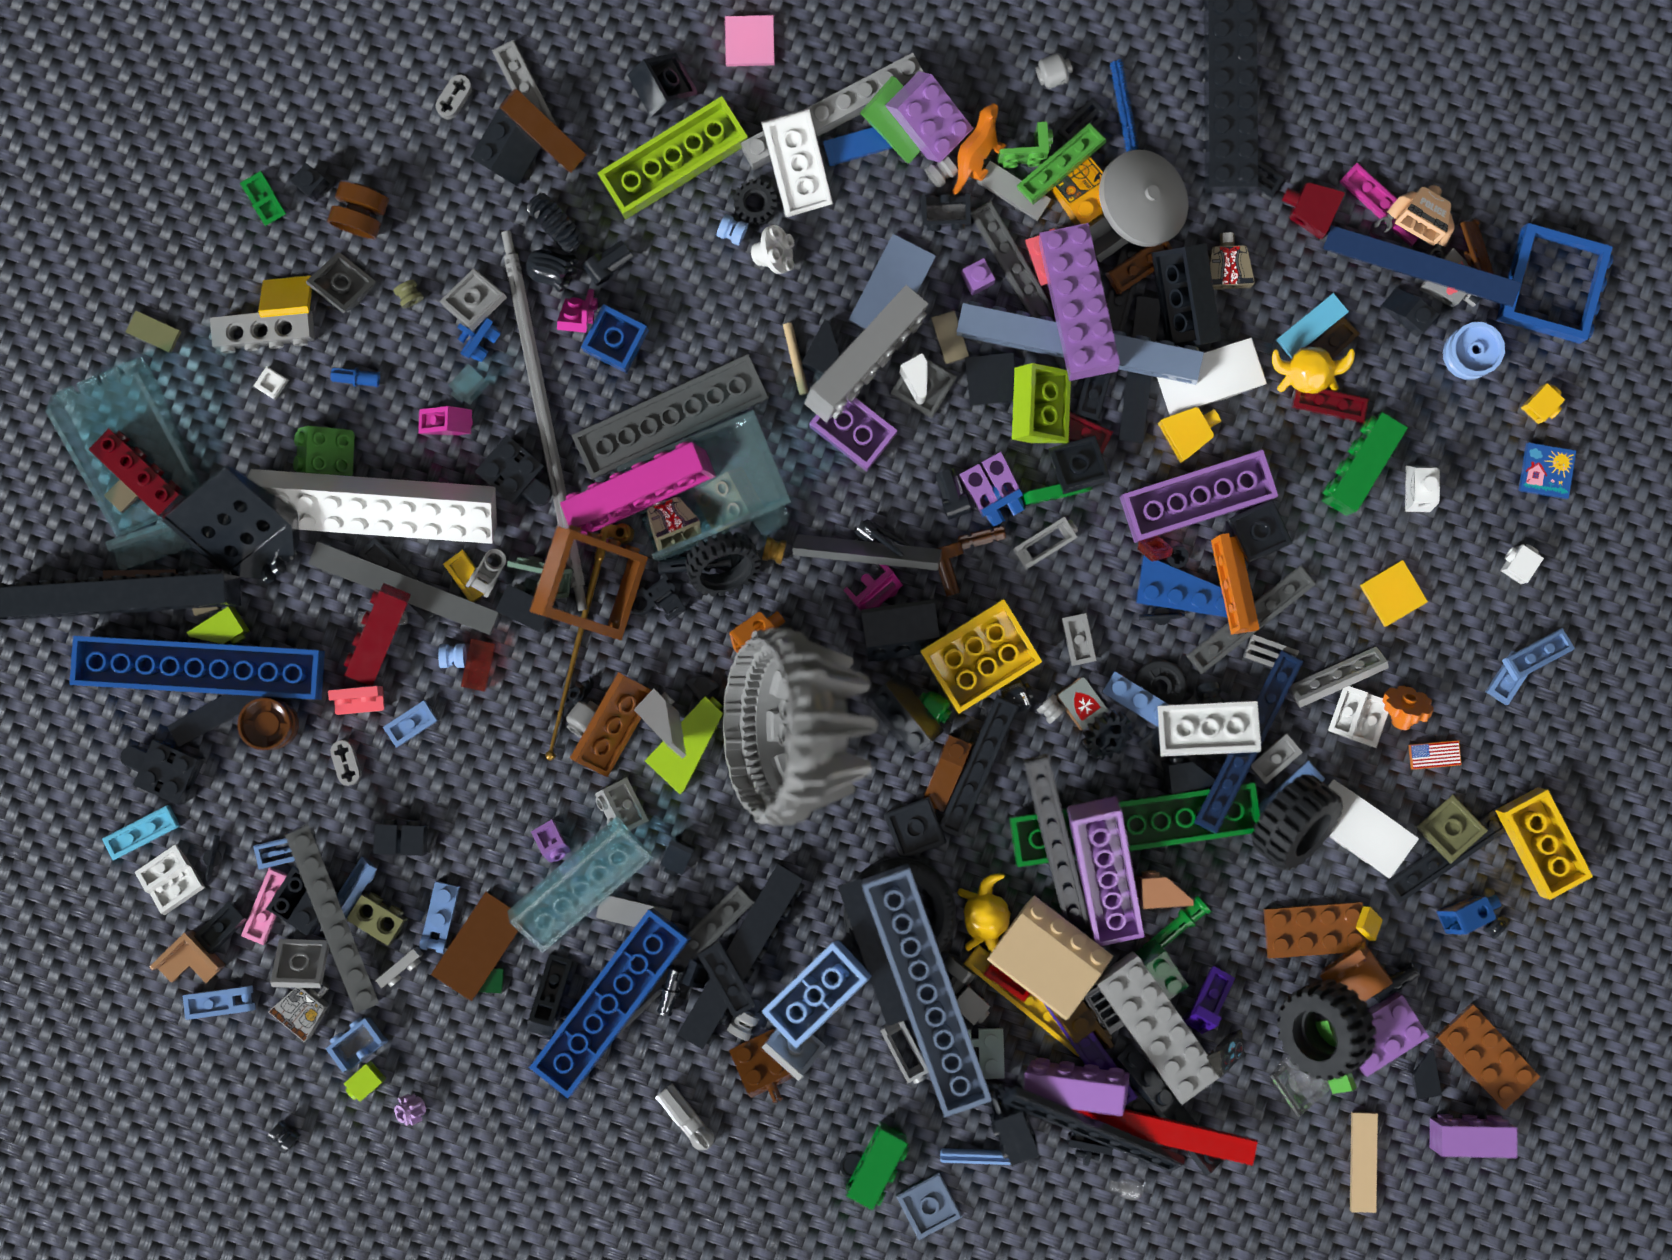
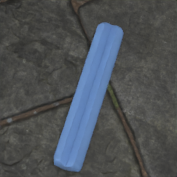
[940,1148,1011,1165]

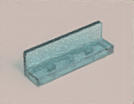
[105,522,192,570]

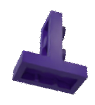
[1183,966,1235,1034]

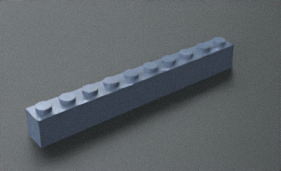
[957,301,1204,385]

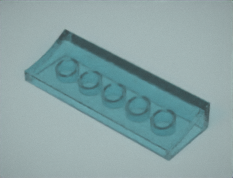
[507,816,653,953]

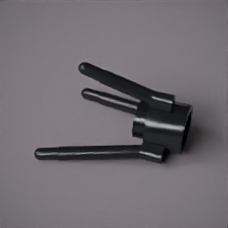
[855,519,910,570]

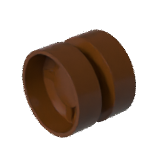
[327,181,389,239]
[237,698,299,750]

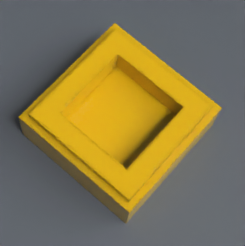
[1356,907,1383,941]

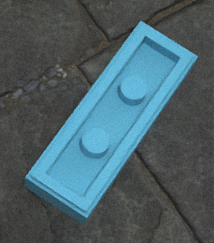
[1276,293,1349,358]
[102,805,180,860]

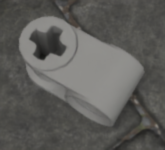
[466,549,506,598]

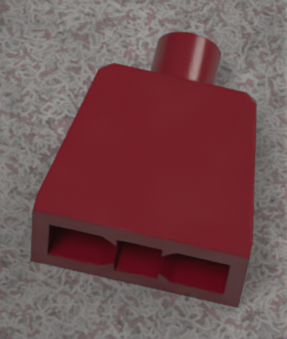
[1281,183,1345,239]

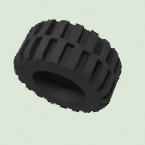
[1251,774,1343,870]
[1277,979,1376,1081]

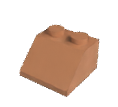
[1136,870,1194,909]

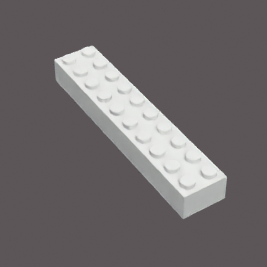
[247,469,497,544]

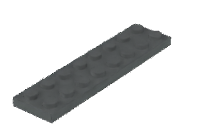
[571,354,769,480]

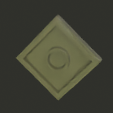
[1416,795,1488,864]

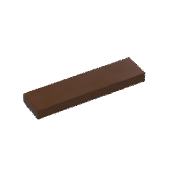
[499,88,586,173]

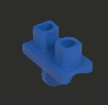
[457,318,501,362]

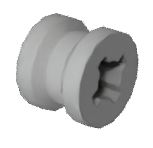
[1036,693,1067,724]

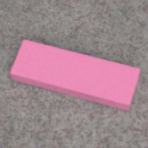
[241,867,288,945]

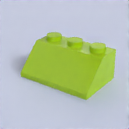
[1012,363,1071,443]

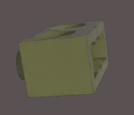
[346,892,408,945]

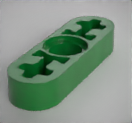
[1022,484,1093,506]

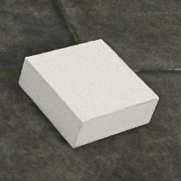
[254,366,289,400]

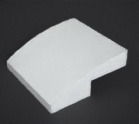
[1328,686,1389,748]
[135,845,205,915]

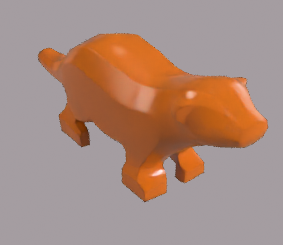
[952,103,1006,195]

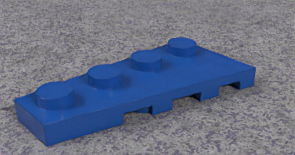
[1136,555,1228,618]

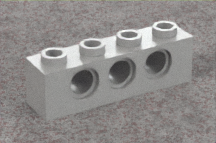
[210,310,315,354]

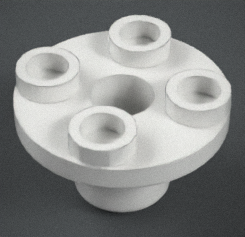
[751,225,794,274]

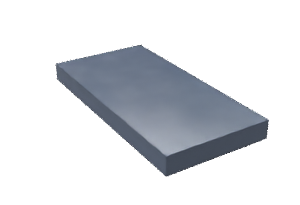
[849,234,936,329]

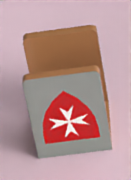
[1056,677,1109,730]

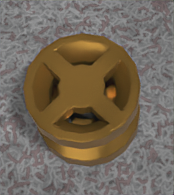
[762,537,787,564]

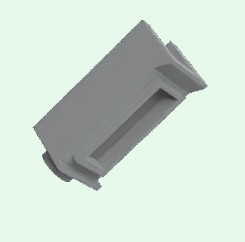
[1013,517,1078,570]
[880,1021,929,1084]

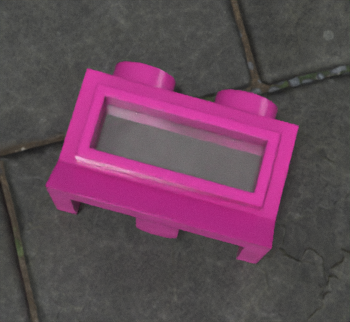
[844,564,903,611]

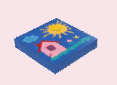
[1518,443,1576,499]

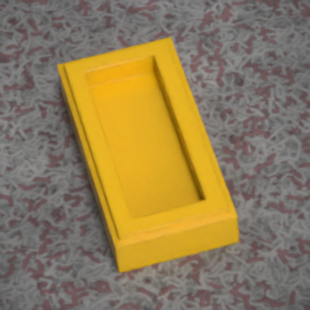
[443,550,484,602]

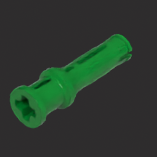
[1144,895,1211,948]

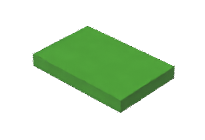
[860,76,921,163]

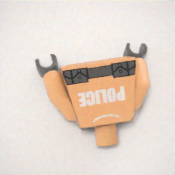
[1375,185,1455,259]

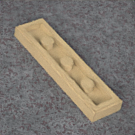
[1350,1112,1378,1213]

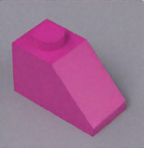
[418,406,473,435]

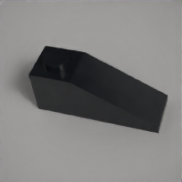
[527,954,573,1037]

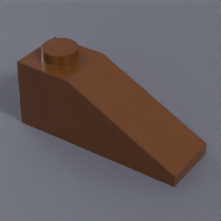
[923,735,972,812]

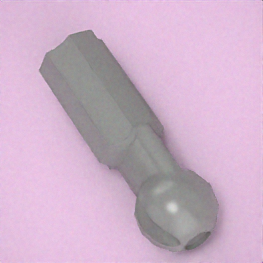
[656,1083,714,1151]

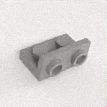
[595,777,649,837]

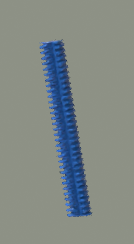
[1110,59,1139,152]

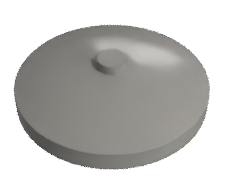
[1099,150,1188,247]

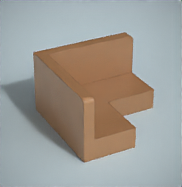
[149,930,226,983]

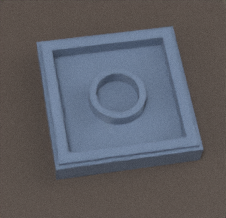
[896,1172,962,1240]

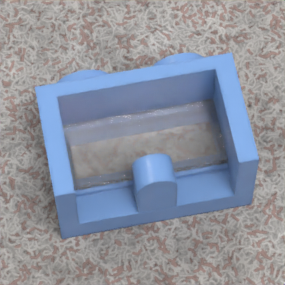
[326,1017,389,1072]

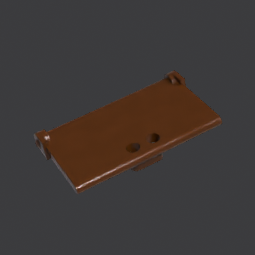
[1460,219,1494,274]

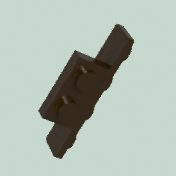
[1050,998,1114,1049]

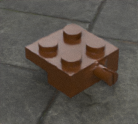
[729,1029,794,1103]

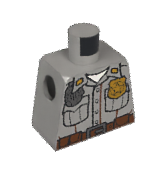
[268,982,329,1042]

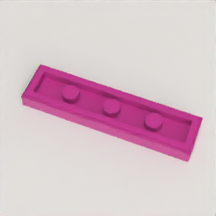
[1339,163,1419,246]

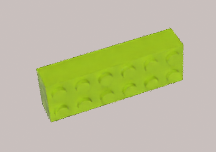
[597,96,748,220]

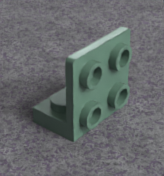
[507,556,573,599]

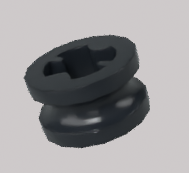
[1166,546,1189,569]
[1483,914,1508,939]

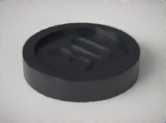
[840,1153,861,1179]

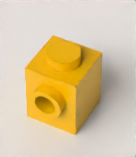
[1521,383,1565,424]

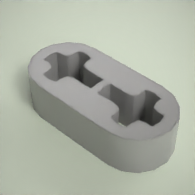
[436,75,472,119]
[330,740,362,786]

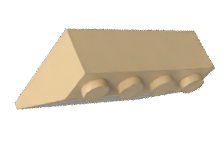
[987,896,1113,1020]

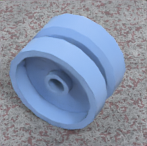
[1443,322,1505,380]

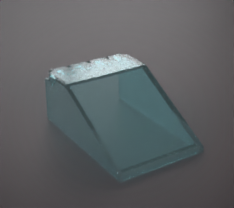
[45,357,201,538]
[616,411,791,561]

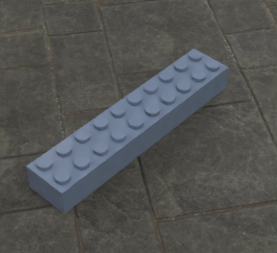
[861,864,992,1117]

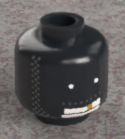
[1000,679,1035,714]

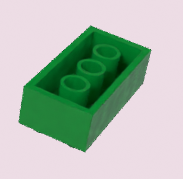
[1322,412,1408,516]

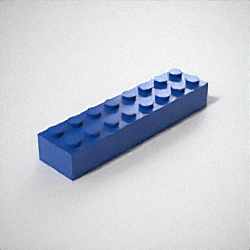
[529,908,691,1098]

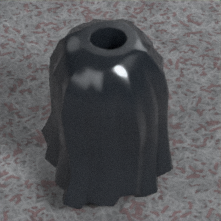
[526,249,578,292]

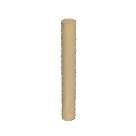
[783,322,809,395]

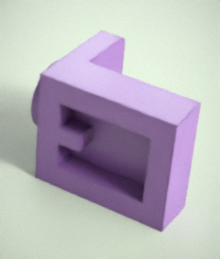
[531,819,571,863]

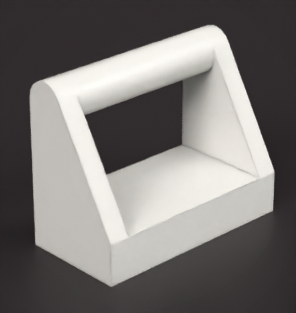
[900,353,927,404]

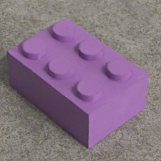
[885,71,973,163]
[809,398,897,472]
[1358,992,1429,1077]
[1429,1114,1517,1158]

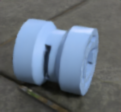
[716,214,748,246]
[438,644,467,668]

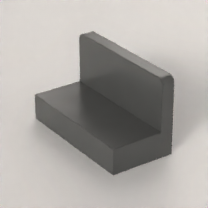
[1089,213,1129,263]

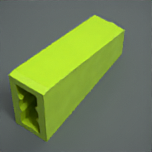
[645,696,724,794]

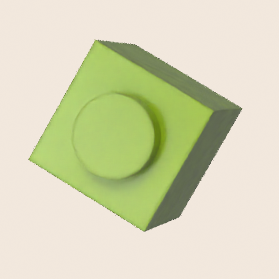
[344,1060,387,1102]

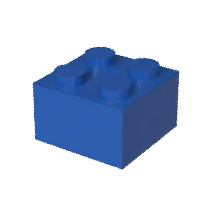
[581,304,649,374]

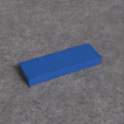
[823,127,893,166]

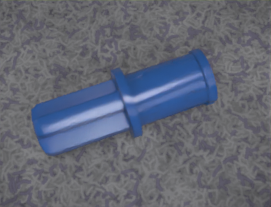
[330,367,381,387]

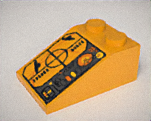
[1051,157,1103,226]

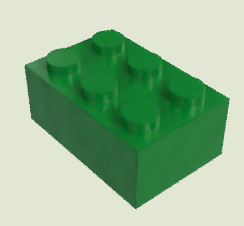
[846,1121,909,1210]

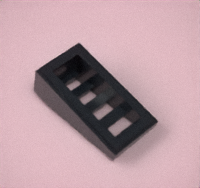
[1084,985,1125,1034]

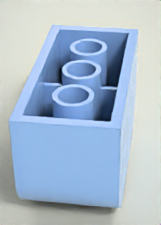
[762,940,872,1048]

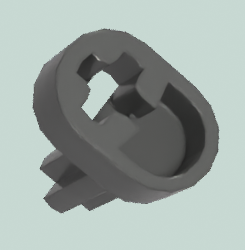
[943,955,976,996]

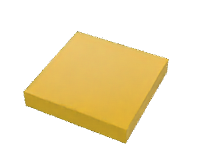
[258,276,312,318]
[1360,560,1428,627]

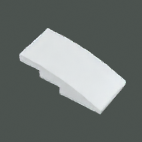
[1157,338,1267,416]
[1328,780,1419,878]

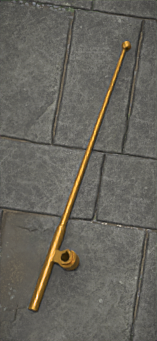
[545,472,634,761]

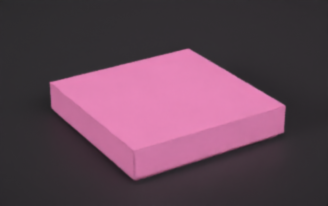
[725,15,774,66]

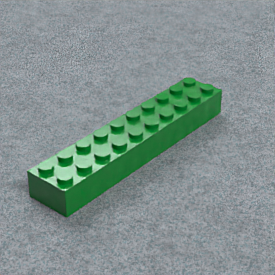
[1009,782,1260,867]

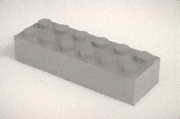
[804,285,928,423]
[1095,951,1222,1104]

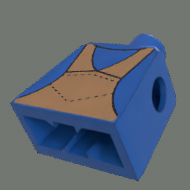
[1436,895,1501,935]

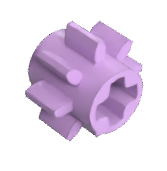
[395,1094,426,1126]

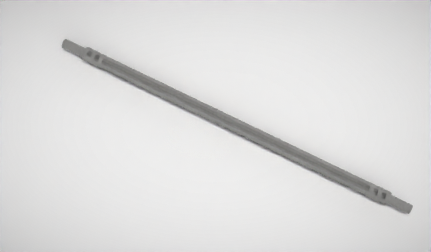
[501,231,587,611]

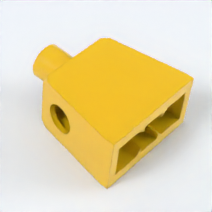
[1158,407,1221,463]

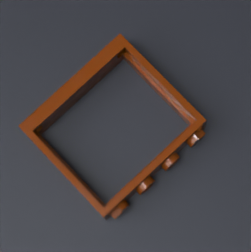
[530,524,648,640]

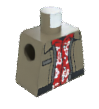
[1208,232,1254,290]
[647,497,702,554]

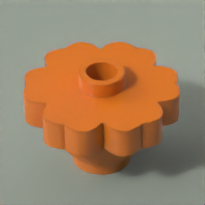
[1382,686,1434,730]

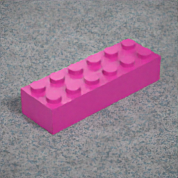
[560,442,716,535]

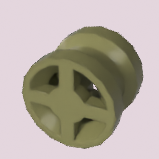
[393,279,424,308]

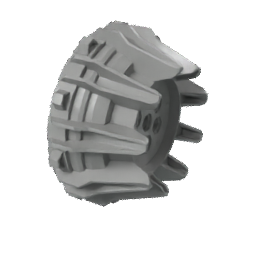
[723,628,877,826]

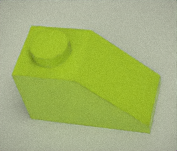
[187,606,250,645]

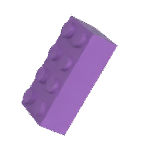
[1024,1058,1130,1116]

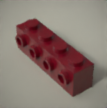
[88,428,186,517]
[344,583,411,686]

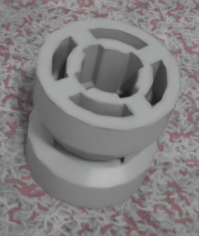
[925,156,958,188]
[727,1011,759,1041]

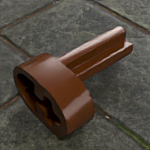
[936,541,964,596]

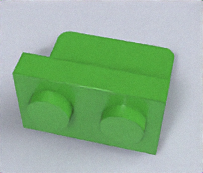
[998,122,1053,168]
[293,426,354,476]

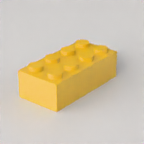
[1495,787,1593,900]

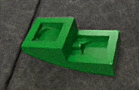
[240,171,286,226]

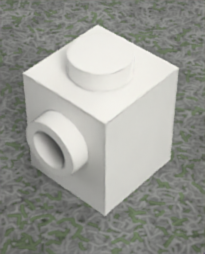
[1500,544,1544,584]

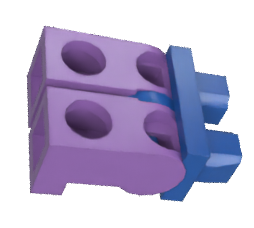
[958,452,1025,527]

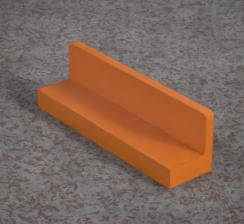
[1211,533,1259,635]

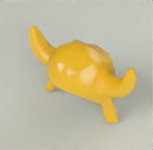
[1272,347,1355,394]
[957,873,1010,952]

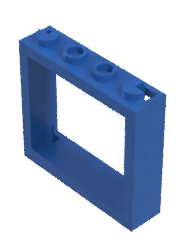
[1496,223,1613,344]

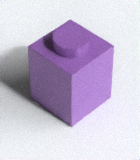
[961,258,995,296]

